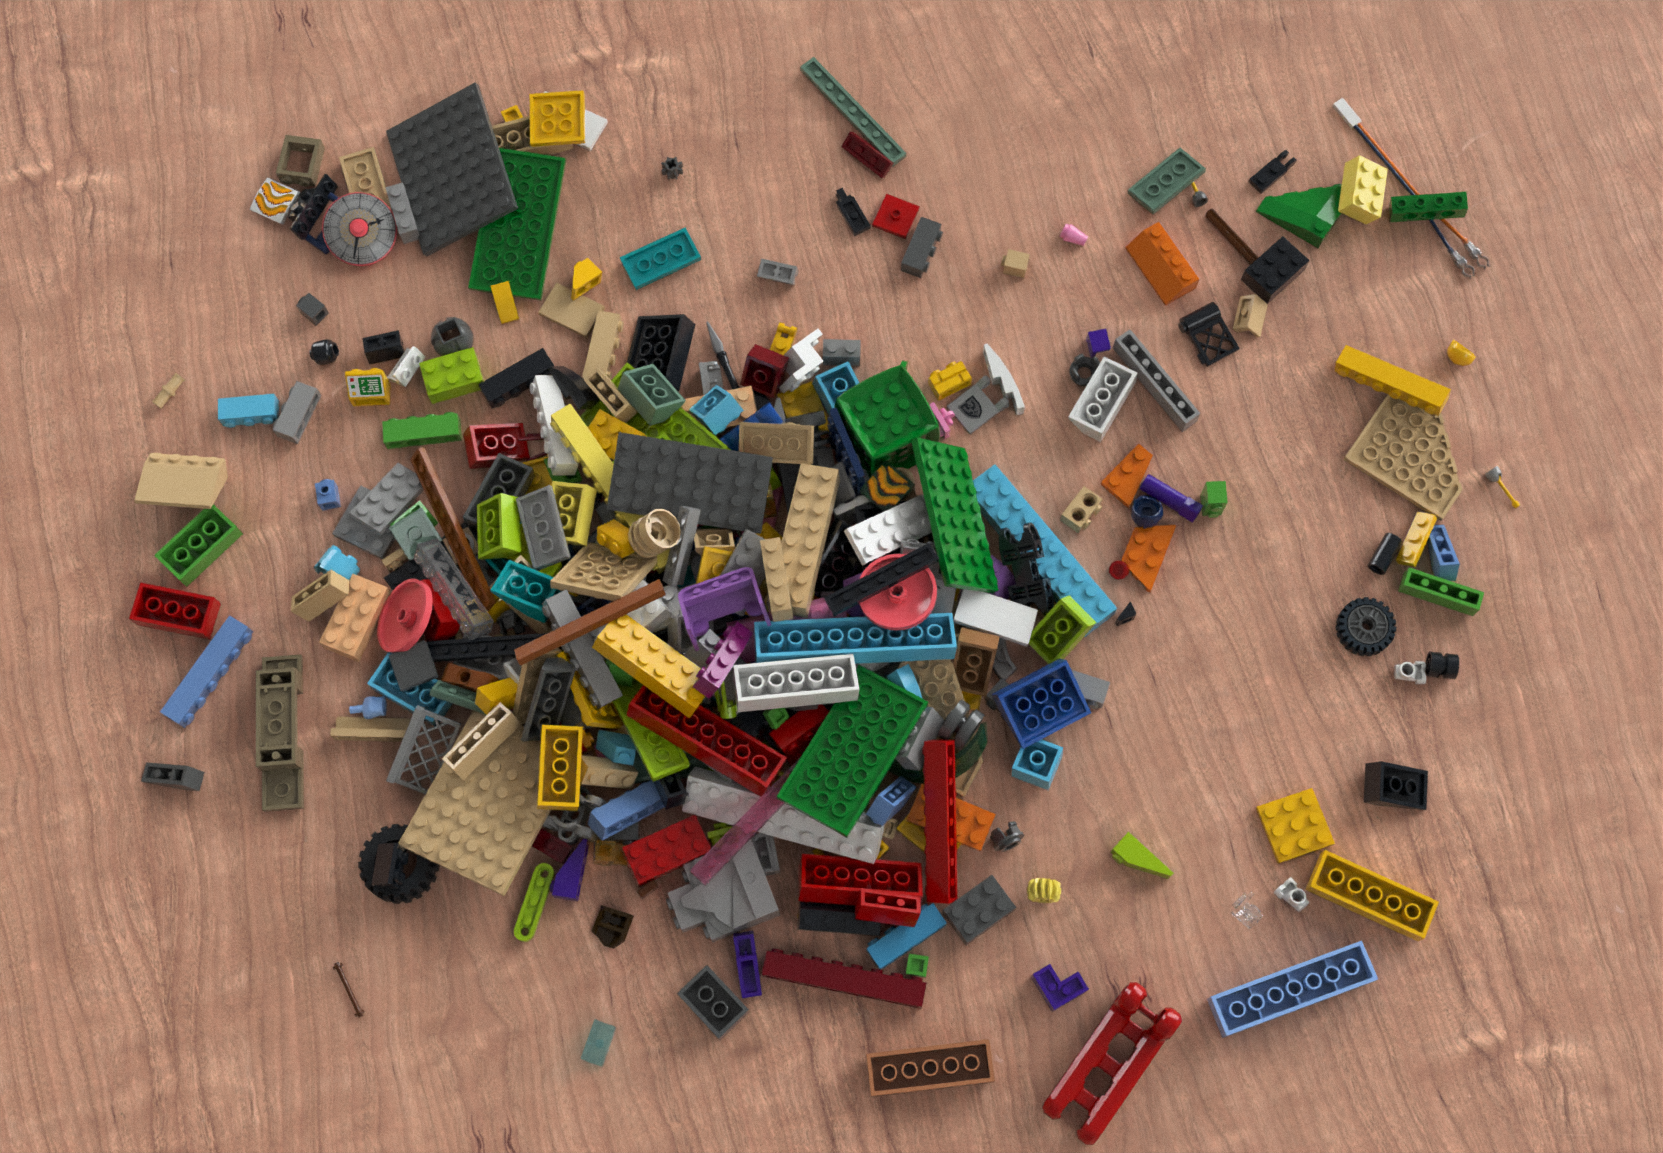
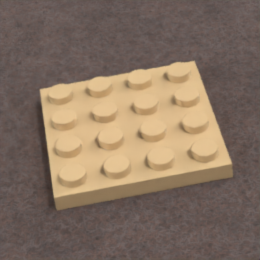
[550,542,657,601]

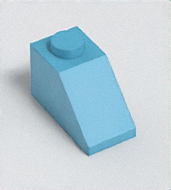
[596,730,636,765]

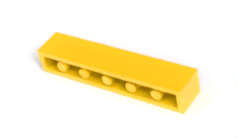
[1335,345,1451,416]

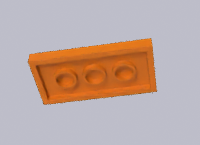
[907,784,996,852]

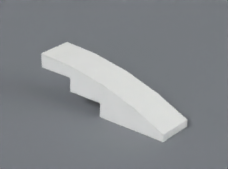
[983,344,1025,415]

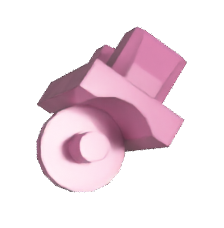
[929,402,955,439]

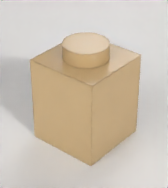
[1001,249,1030,278]

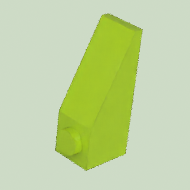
[1111,832,1174,879]

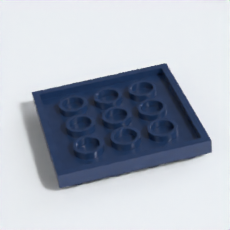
[827,408,865,497]

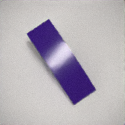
[733,931,762,998]

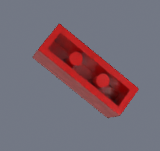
[855,888,921,927]

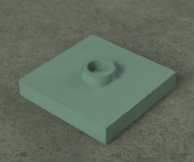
[389,507,442,560]

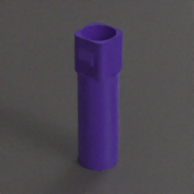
[1140,474,1204,523]

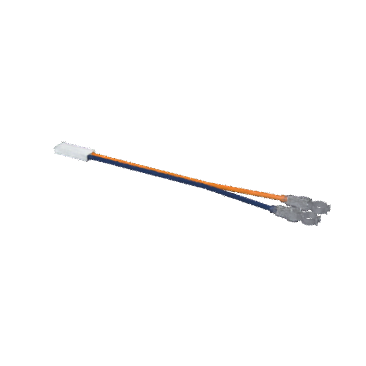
[1333,98,1490,279]

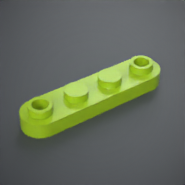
[514,863,555,942]

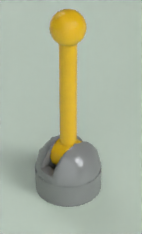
[1485,466,1520,508]

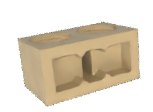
[1060,486,1102,534]

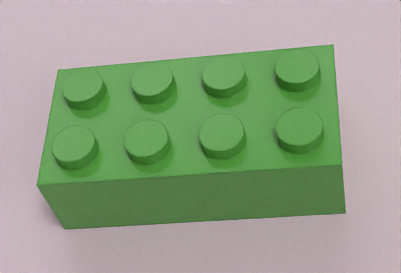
[154,504,243,587]

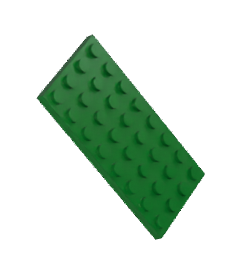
[468,148,566,301]
[911,437,999,593]
[777,665,928,838]

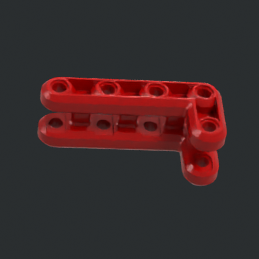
[1042,982,1182,1145]

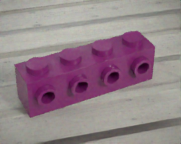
[693,621,753,699]

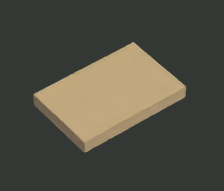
[538,283,605,338]

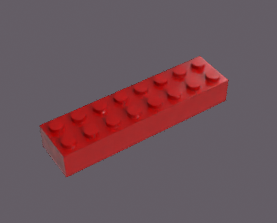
[626,685,787,798]

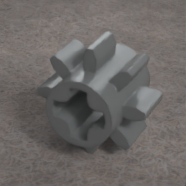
[661,157,683,180]

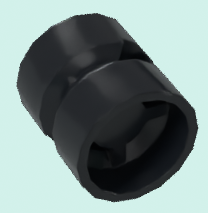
[1425,651,1459,680]

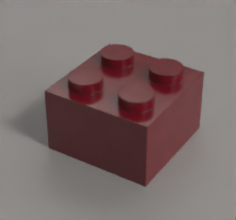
[740,344,789,398]

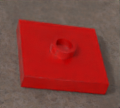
[872,194,920,239]

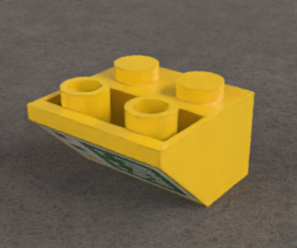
[345,368,391,406]

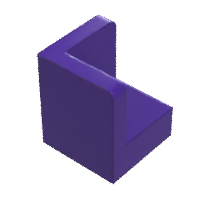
[1086,329,1111,358]

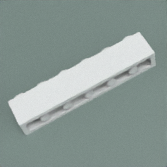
[530,375,579,476]

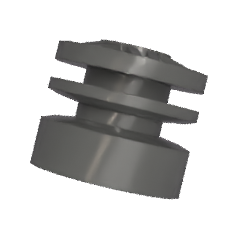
[785,411,830,450]

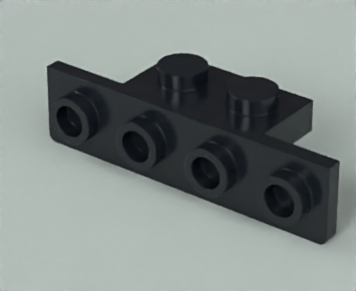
[288,174,338,240]

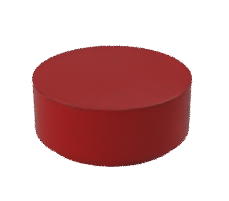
[1109,560,1129,580]

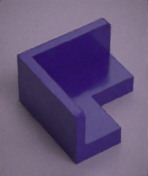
[1031,964,1089,1012]

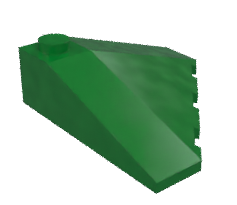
[1256,184,1342,248]

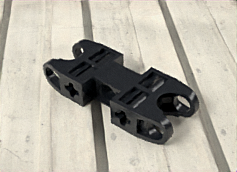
[999,522,1054,616]

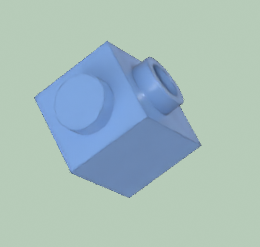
[315,479,341,511]

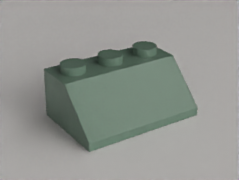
[618,364,686,426]

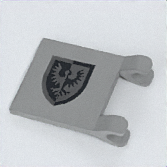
[947,375,1009,434]

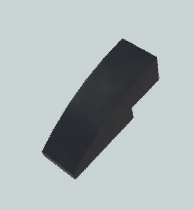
[548,366,600,410]

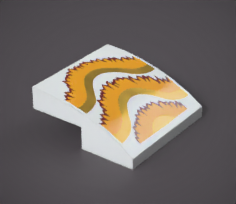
[249,178,300,225]

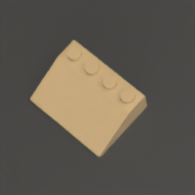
[134,453,228,509]

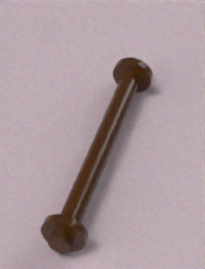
[333,962,365,1018]

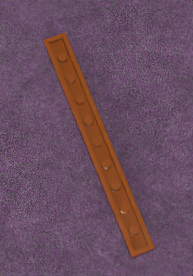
[410,448,496,614]

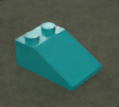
[490,560,562,623]

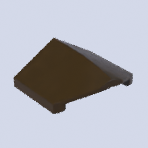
[592,905,634,949]

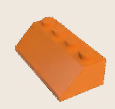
[1125,222,1199,306]

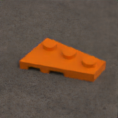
[1101,444,1153,509]

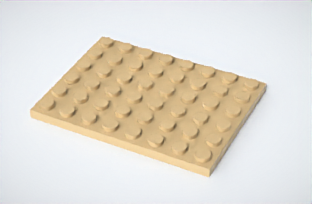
[398,710,551,896]

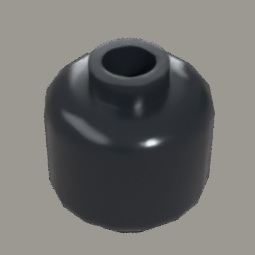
[309,339,339,365]

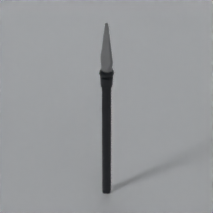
[706,321,740,389]

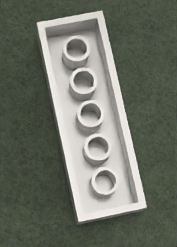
[733,654,859,712]

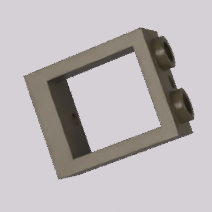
[276,135,325,187]

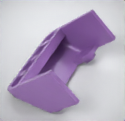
[678,567,771,651]

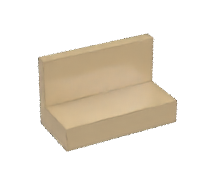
[1233,294,1268,337]

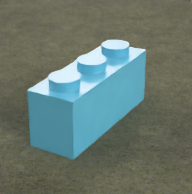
[218,394,279,428]

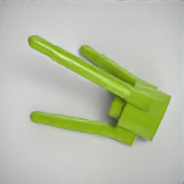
[715,681,737,719]

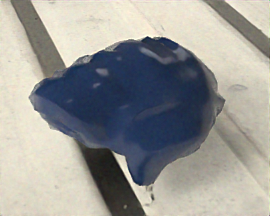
[1131,495,1163,529]

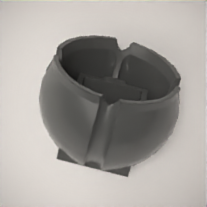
[431,317,474,356]

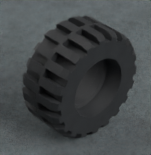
[358,824,439,904]

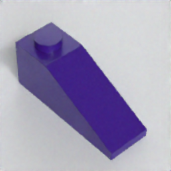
[550,839,590,902]

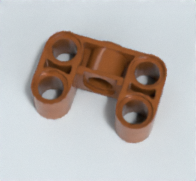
[440,663,500,692]

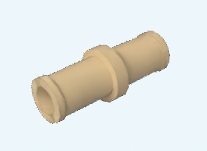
[152,373,185,409]

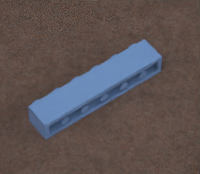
[160,615,253,728]

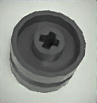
[937,699,985,752]

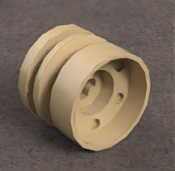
[628,509,681,558]

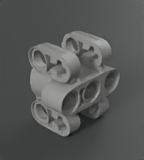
[543,786,607,845]

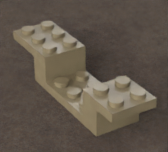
[256,655,304,812]

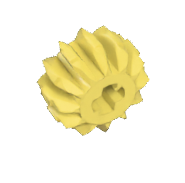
[1027,878,1061,903]

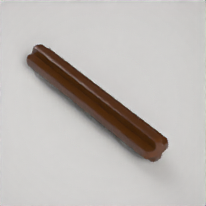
[1205,208,1259,265]

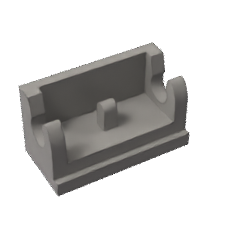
[757,258,798,285]
[699,361,724,395]
[751,833,780,876]

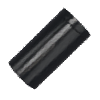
[1367,533,1403,575]

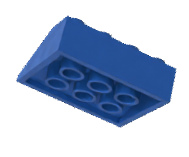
[992,659,1091,749]

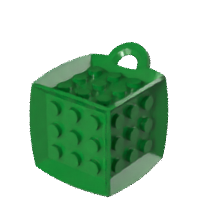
[834,360,940,483]

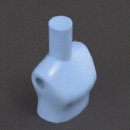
[349,696,387,719]

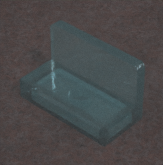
[581,1019,617,1067]

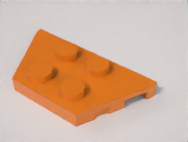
[1121,525,1176,592]

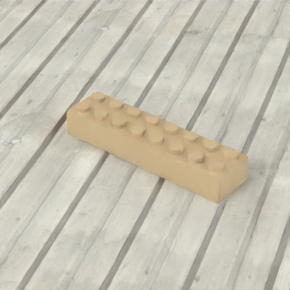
[767,463,840,618]

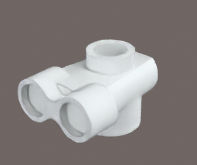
[1394,661,1426,684]
[1274,877,1309,912]

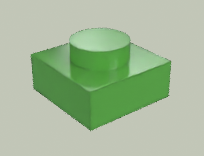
[763,708,789,729]
[906,953,929,978]

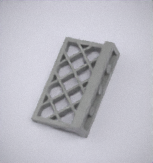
[386,705,461,794]

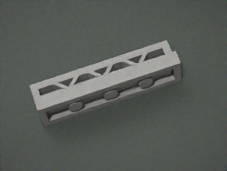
[663,505,701,587]

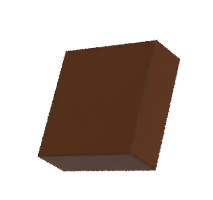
[637,880,659,899]

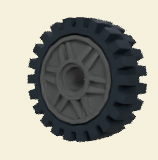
[1336,597,1397,656]

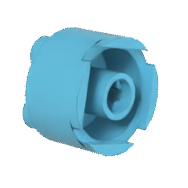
[314,545,360,580]

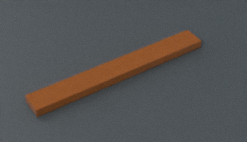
[514,579,666,666]

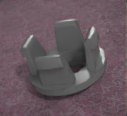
[1069,353,1100,386]
[496,609,530,636]
[990,821,1024,852]

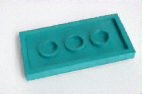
[619,228,702,290]

